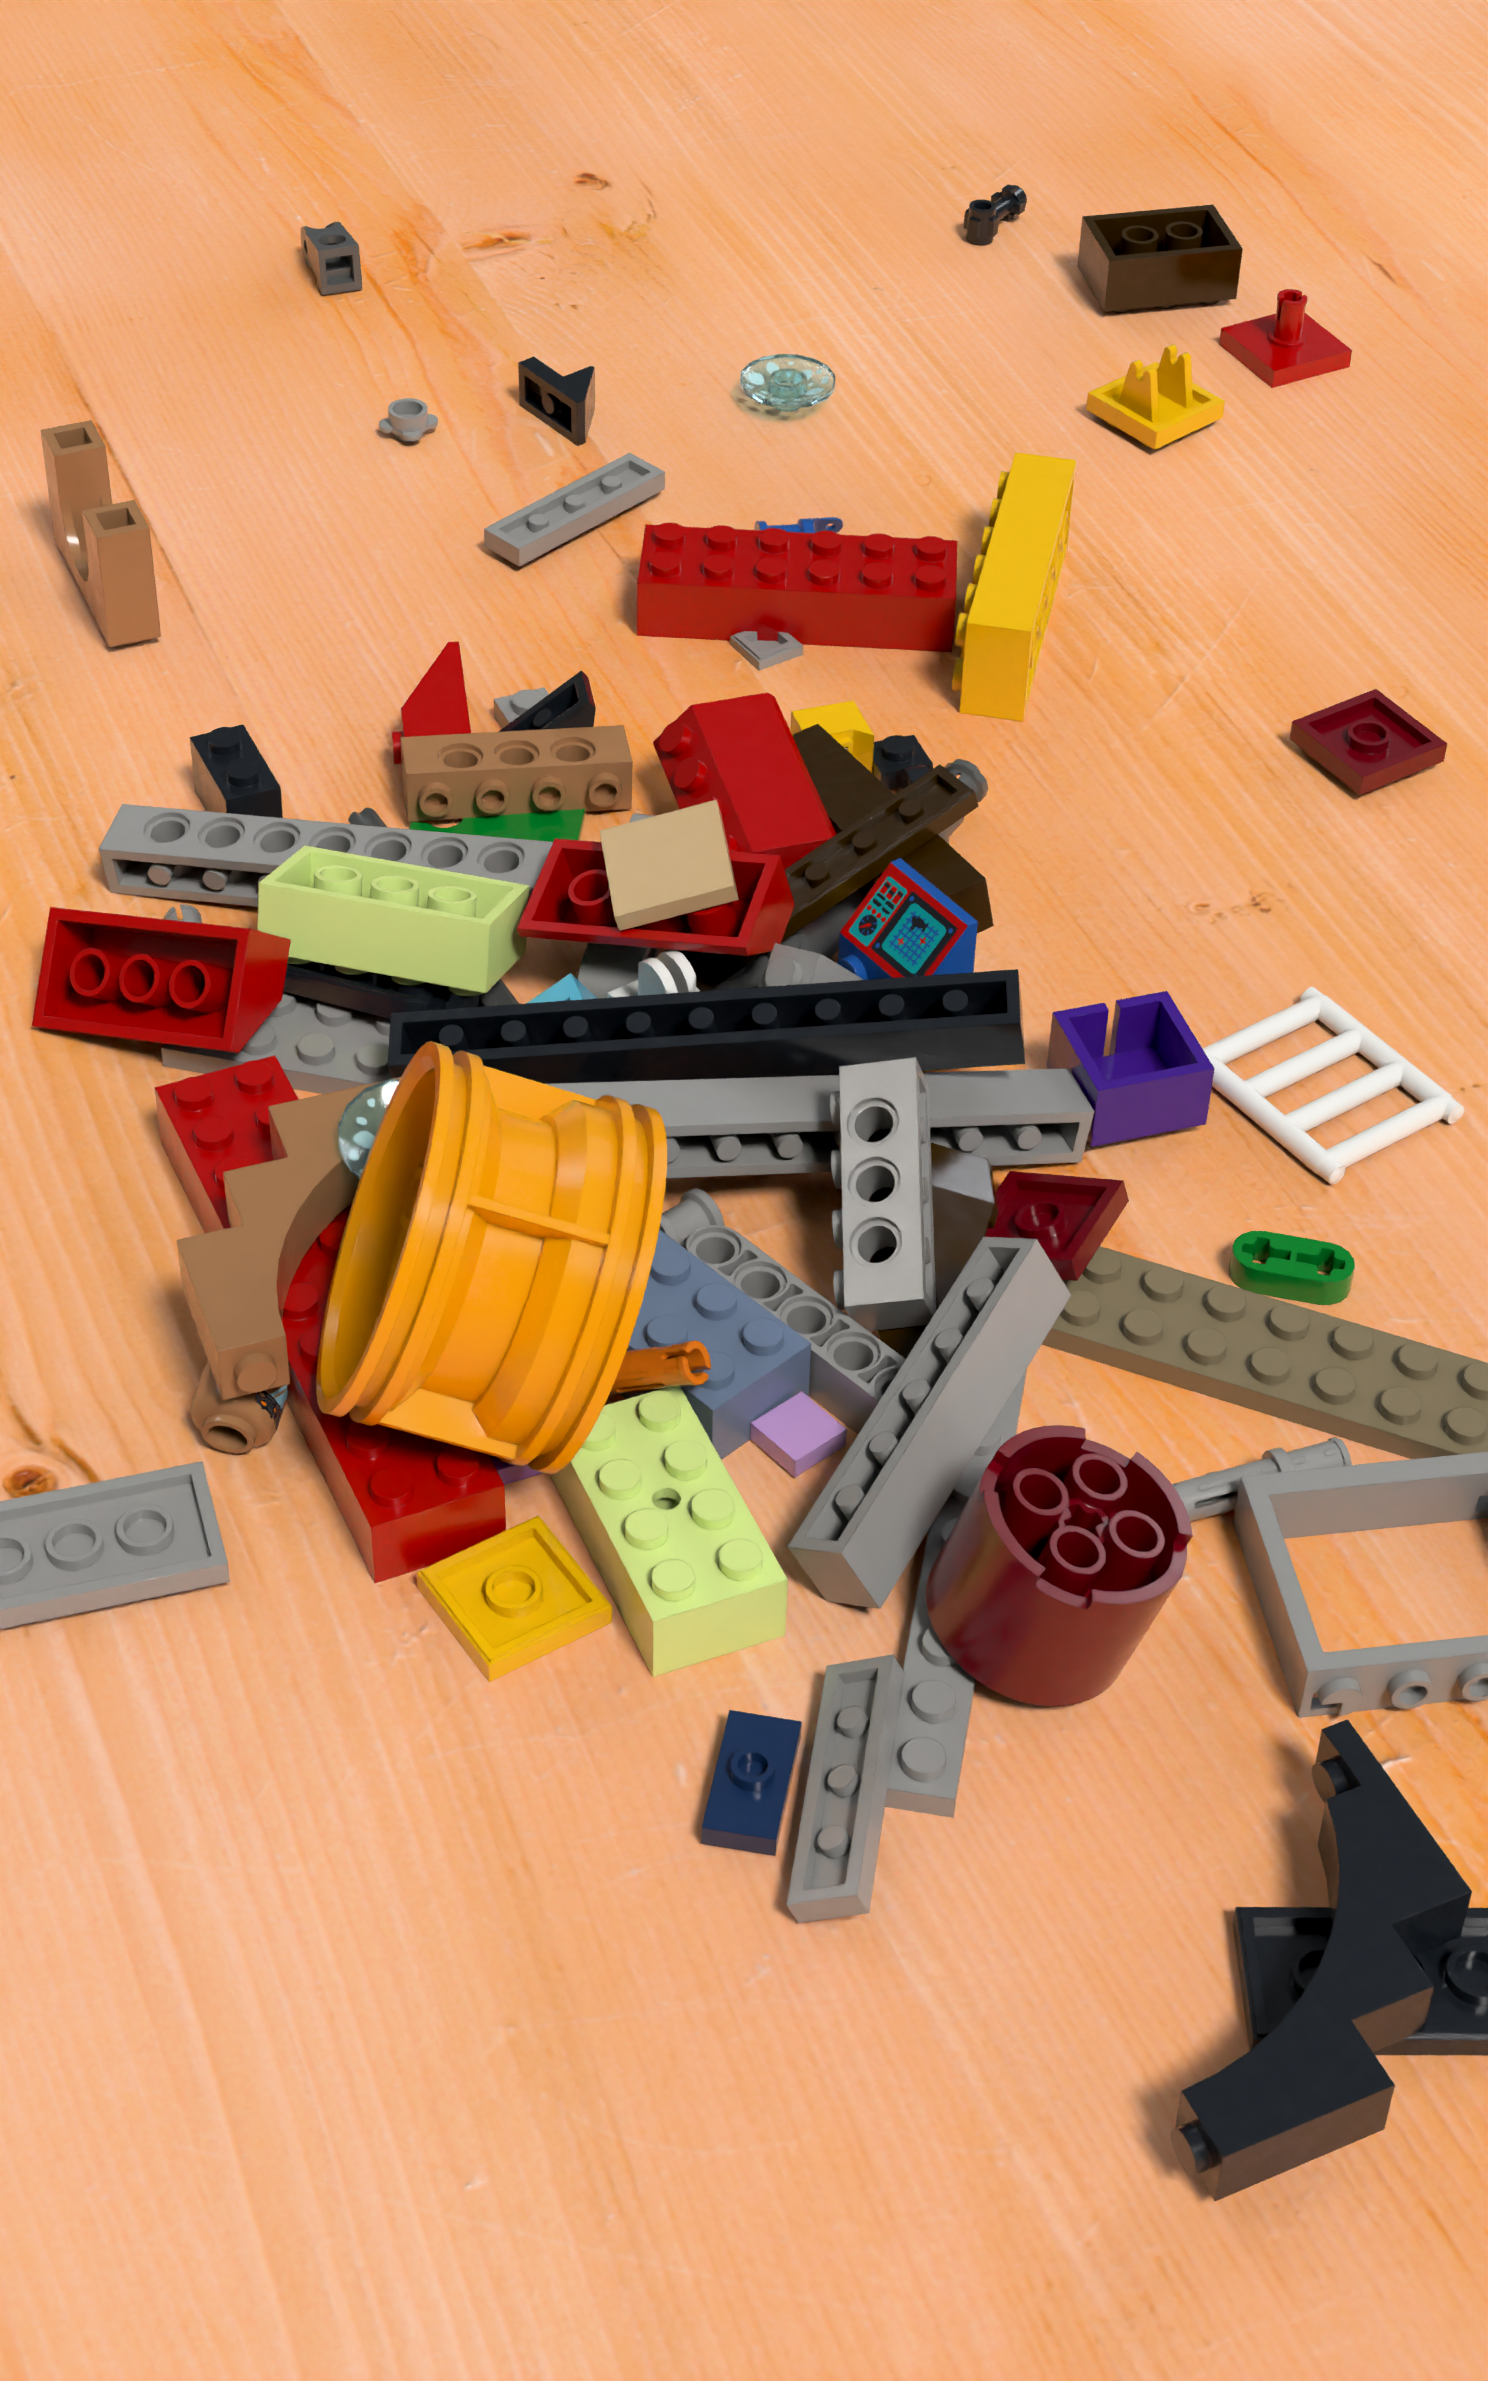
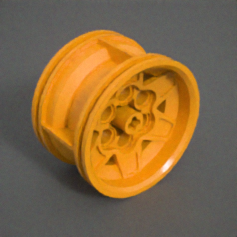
[316,1041,667,1474]

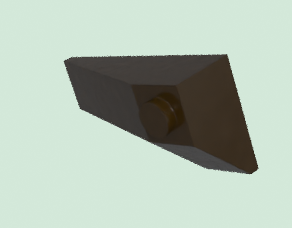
[869,1143,998,1359]

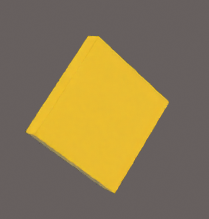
[416,1515,612,1682]

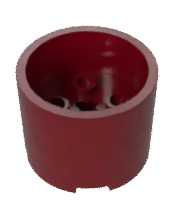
[926,1425,1193,1706]

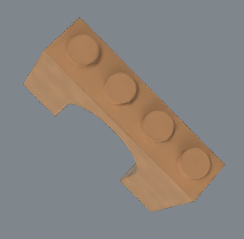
[40,420,161,647]

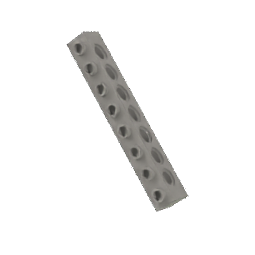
[99,804,553,907]

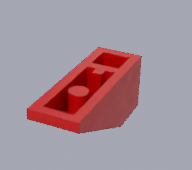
[391,641,471,765]

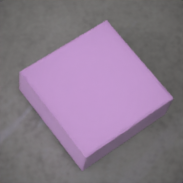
[750,1391,847,1477]

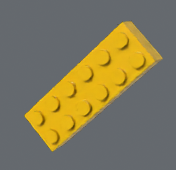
[952,452,1076,722]

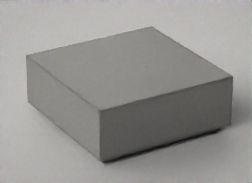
[730,631,803,671]

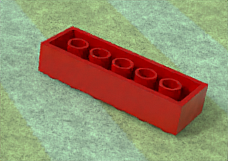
[637,522,958,652]

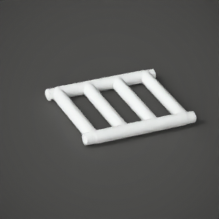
[1202,987,1465,1185]

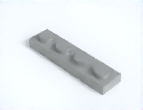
[484,453,665,567]
[786,1654,904,1923]

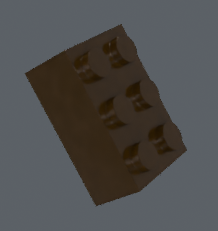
[1077,205,1243,313]

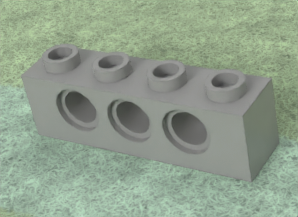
[830,1057,936,1331]

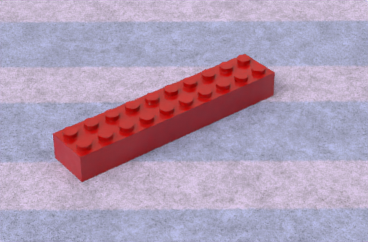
[155,1055,506,1583]

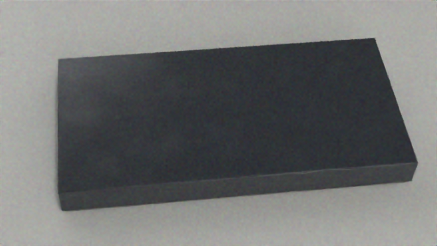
[1232,1907,1488,2055]

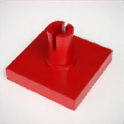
[1219,289,1352,388]

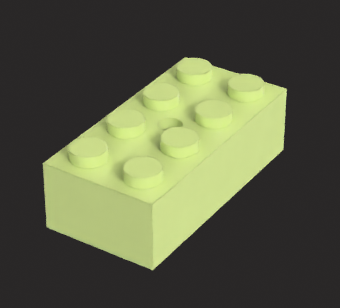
[257,845,529,996]
[551,1386,788,1677]

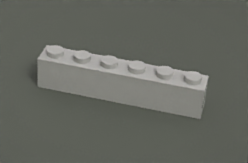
[787,1237,1071,1609]

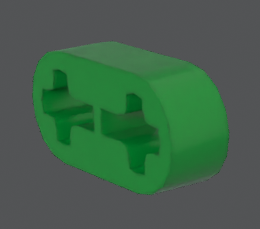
[1229,1231,1355,1305]

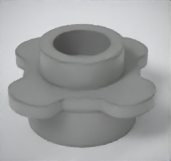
[379,398,438,442]

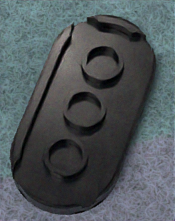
[283,961,480,1019]

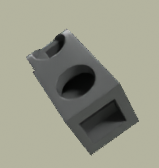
[301,221,363,295]

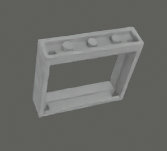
[1233,1452,1488,1718]

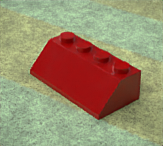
[652,692,836,870]
[517,839,795,956]
[32,907,291,1053]

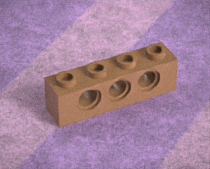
[401,725,633,822]

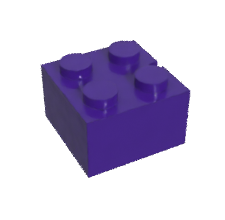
[1047,991,1215,1147]

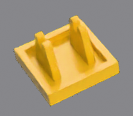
[1086,344,1225,450]

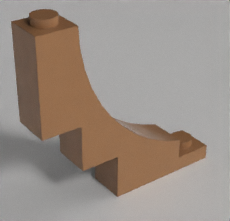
[177,1077,401,1400]

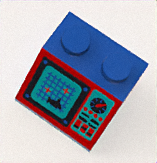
[837,858,978,980]

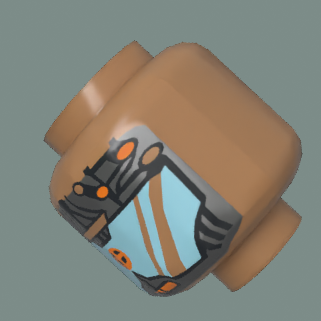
[190,1361,289,1454]

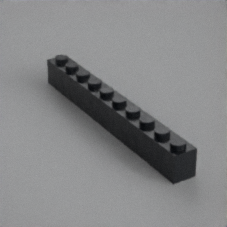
[388,969,1025,1084]

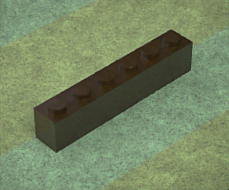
[792,724,994,933]

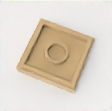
[600,800,739,931]

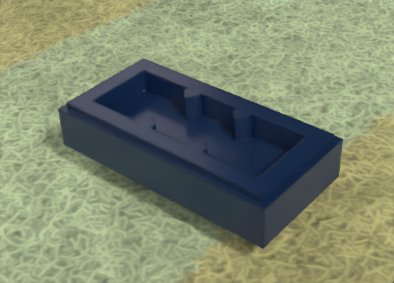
[701,1710,802,1856]

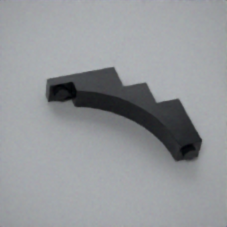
[1171,1719,1472,2201]

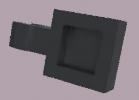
[872,735,933,792]

